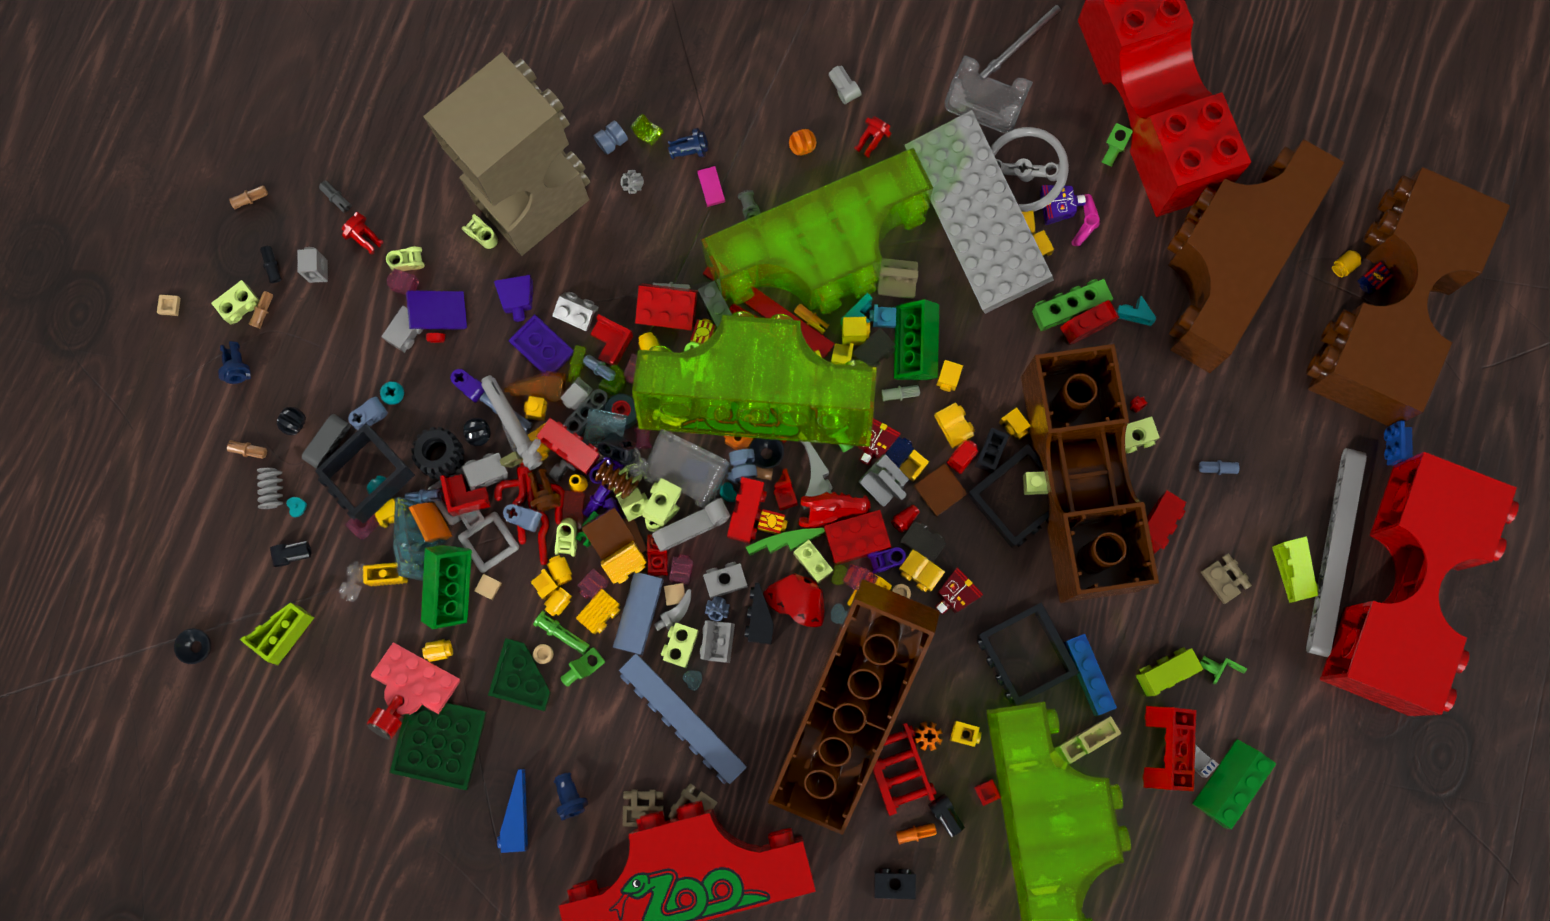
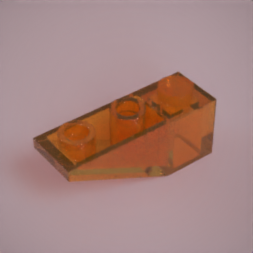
[504,371,567,402]

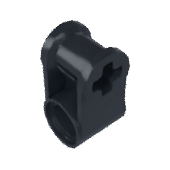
[598,433,636,465]

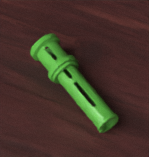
[533,611,590,655]

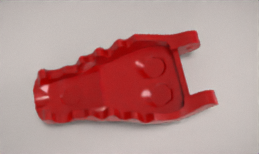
[799,492,871,528]

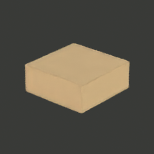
[157,295,181,316]
[475,574,502,600]
[664,583,685,606]

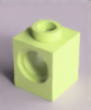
[617,487,648,521]

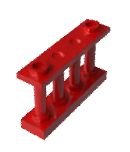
[873,723,936,816]

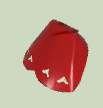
[763,573,824,627]

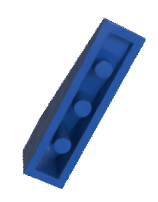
[497,769,528,853]

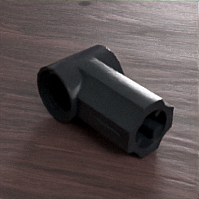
[270,541,312,567]
[928,793,965,837]

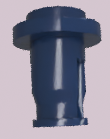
[668,128,709,159]
[218,341,251,384]
[554,772,588,821]

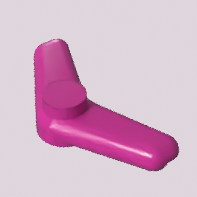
[1071,194,1100,246]

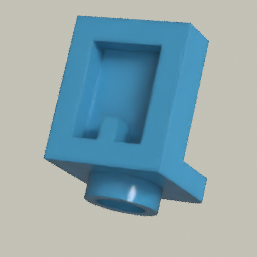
[869,304,896,328]

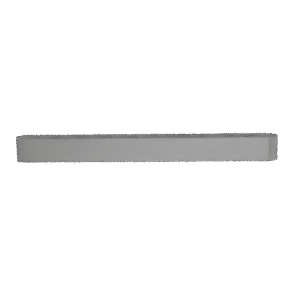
[1306,448,1367,657]

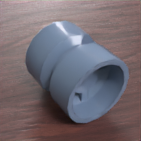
[593,120,628,155]
[729,449,758,481]

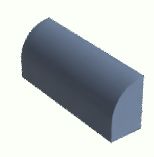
[613,572,664,656]

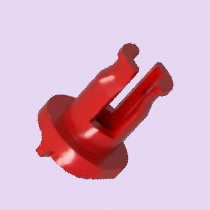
[854,116,892,158]
[342,212,383,255]

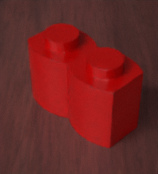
[947,440,978,474]

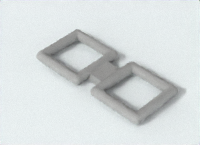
[427,465,519,573]

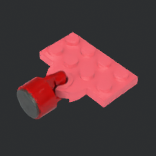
[367,642,460,739]

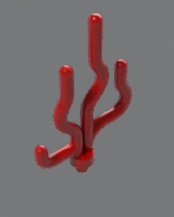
[494,462,566,565]

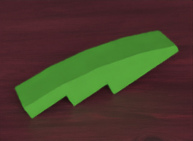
[746,528,825,556]

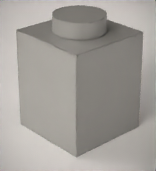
[561,377,593,410]

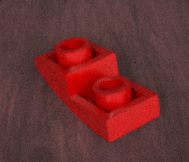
[647,534,668,576]

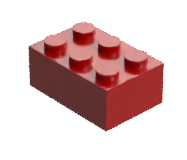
[635,283,698,330]
[824,510,891,566]

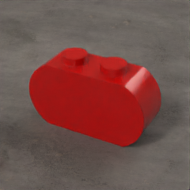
[1060,300,1120,345]

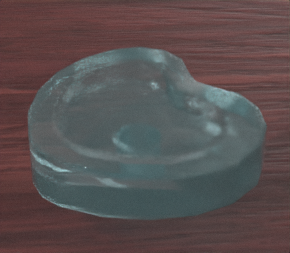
[831,604,848,624]
[683,670,702,691]

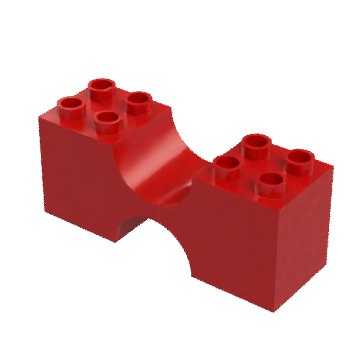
[1078,0,1251,217]
[1320,452,1519,716]

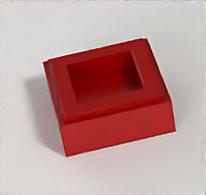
[974,779,1001,806]

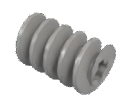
[257,468,283,509]

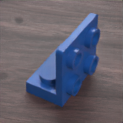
[1384,421,1413,466]

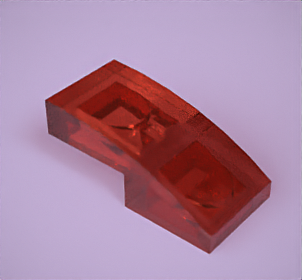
[562,491,585,532]

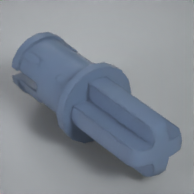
[583,355,616,381]
[1199,460,1239,475]
[404,489,443,504]

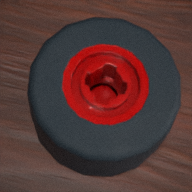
[604,393,640,430]

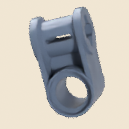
[348,397,388,430]
[503,504,542,532]

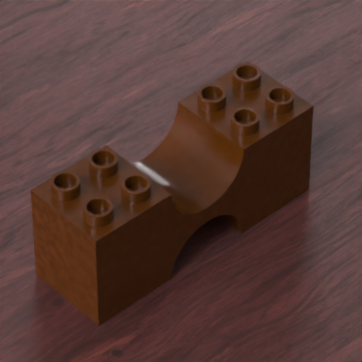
[1306,167,1510,426]
[1021,344,1159,603]

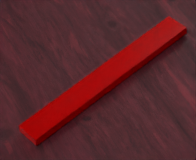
[703,259,835,360]

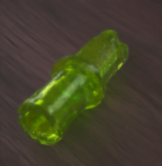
[566,345,586,383]

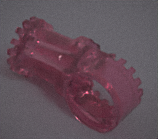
[634,411,653,449]

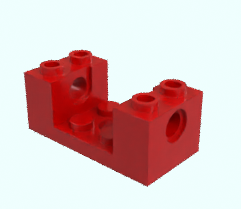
[1143,706,1196,791]

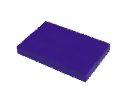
[406,291,467,329]
[508,314,575,380]

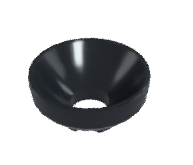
[749,436,784,469]
[174,628,211,664]

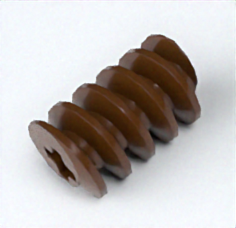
[595,459,639,499]

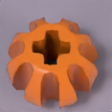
[789,129,817,156]
[914,721,943,751]

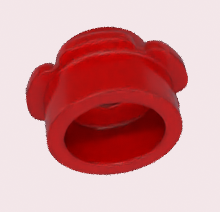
[1130,396,1148,413]

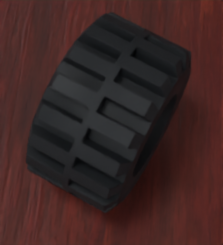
[411,427,465,479]

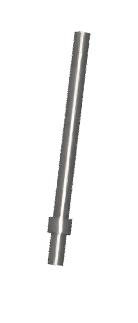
[979,5,1061,81]

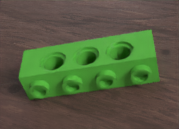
[1032,279,1113,332]

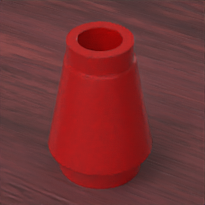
[891,505,920,532]

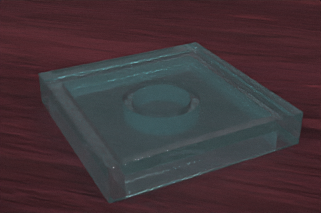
[583,408,627,448]

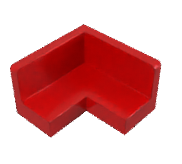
[591,314,633,369]
[440,474,491,517]

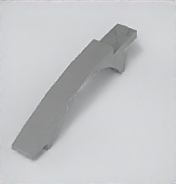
[747,385,833,510]

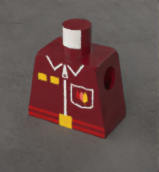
[858,416,901,465]
[935,567,984,615]

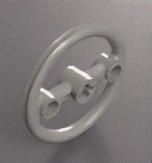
[990,127,1069,212]

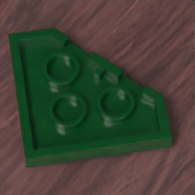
[488,638,551,711]

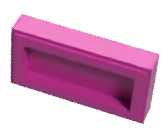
[697,166,725,207]

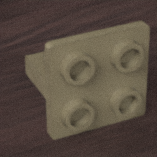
[877,258,918,299]

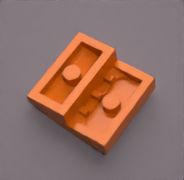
[409,502,452,543]

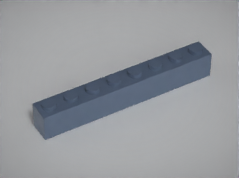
[619,654,747,784]

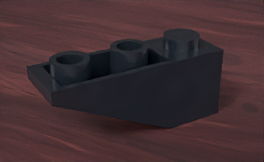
[745,583,774,645]

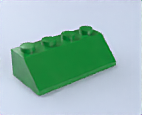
[894,299,939,380]
[421,545,472,629]
[1192,739,1276,830]

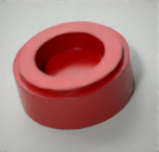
[426,333,445,343]

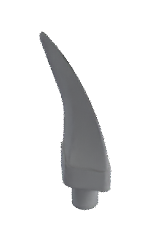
[654,589,691,631]

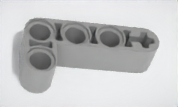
[652,498,730,552]

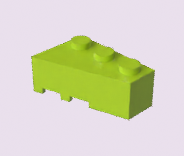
[1272,536,1318,603]
[240,603,314,665]
[1136,647,1204,697]

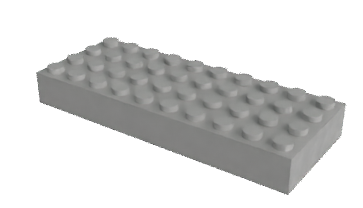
[905,110,1054,314]

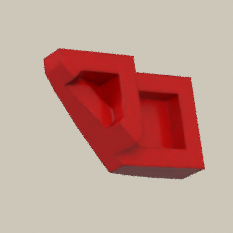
[774,468,798,511]

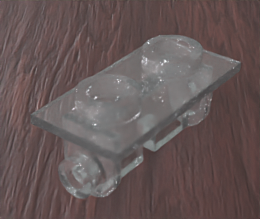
[623,446,648,477]
[338,561,364,602]

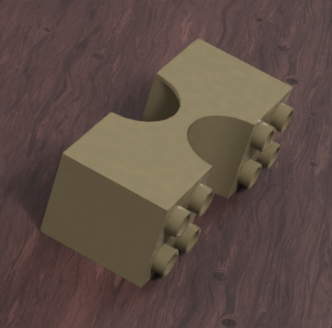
[423,52,590,256]

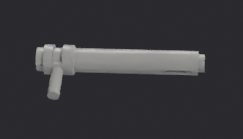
[481,375,543,470]

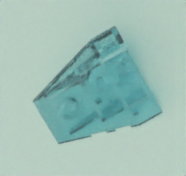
[393,497,445,581]

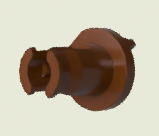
[528,469,561,512]

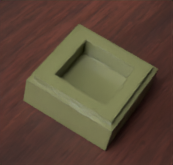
[500,451,523,468]

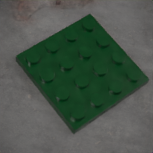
[390,703,487,790]

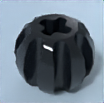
[277,407,306,435]
[463,418,491,446]

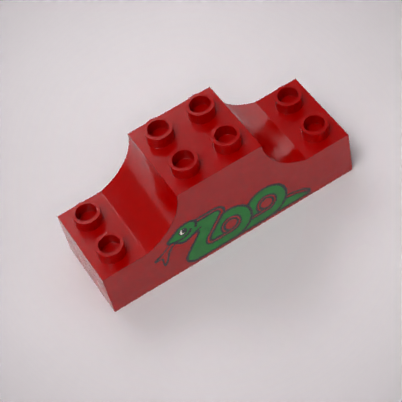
[559,800,816,921]

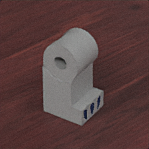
[1195,744,1219,778]

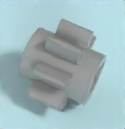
[620,170,644,194]

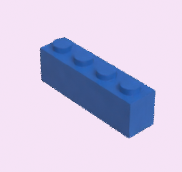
[1063,634,1117,716]

